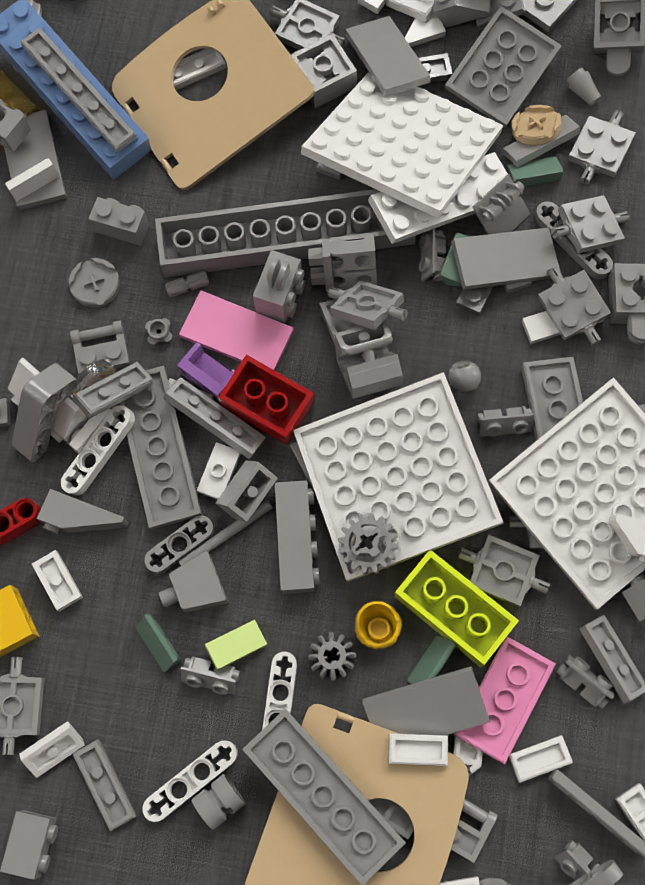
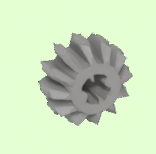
[308,632,356,681]

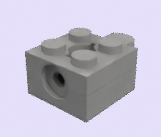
[594,0,645,77]
[291,33,357,108]
[253,250,305,324]
[608,263,645,344]

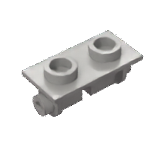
[419,228,446,282]
[477,406,534,437]
[557,654,615,709]
[181,656,240,695]
[554,840,614,885]

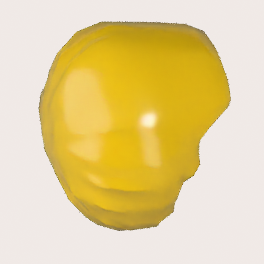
[354,601,402,650]

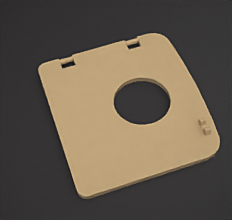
[112,0,314,190]
[245,704,469,885]

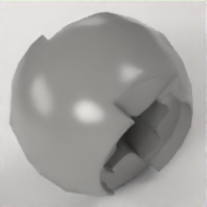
[448,361,481,392]

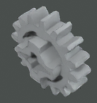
[338,513,399,575]

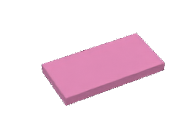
[179,290,294,370]
[453,636,556,765]

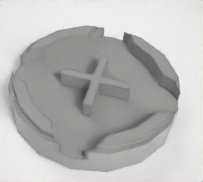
[69,258,120,308]

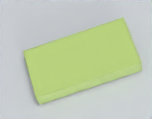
[205,620,267,670]

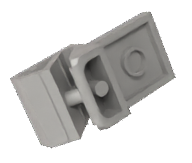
[319,299,403,399]

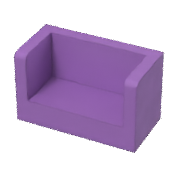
[177,342,235,402]

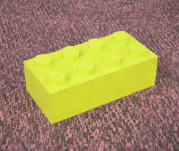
[394,550,519,667]

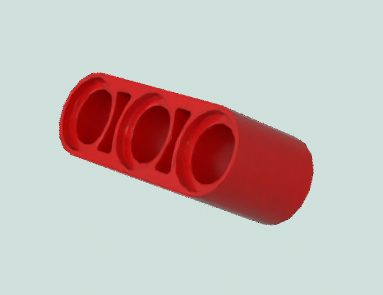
[0,498,41,546]

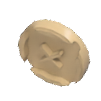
[512,105,562,146]

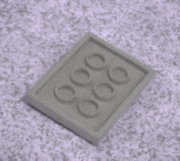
[445,6,562,128]

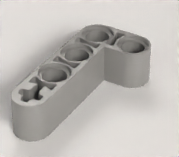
[12,363,78,463]

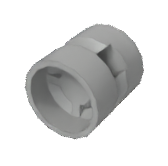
[191,774,246,830]

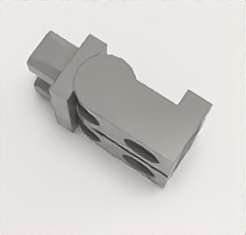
[308,234,377,292]

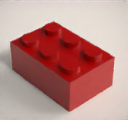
[218,354,315,446]

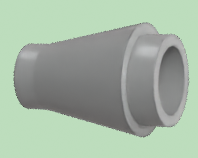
[567,68,602,106]

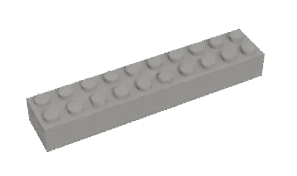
[155,189,416,278]

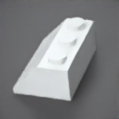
[8,357,88,444]

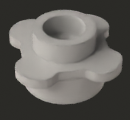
[145,318,173,345]

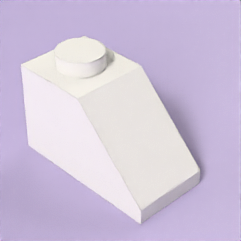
[609,514,645,563]

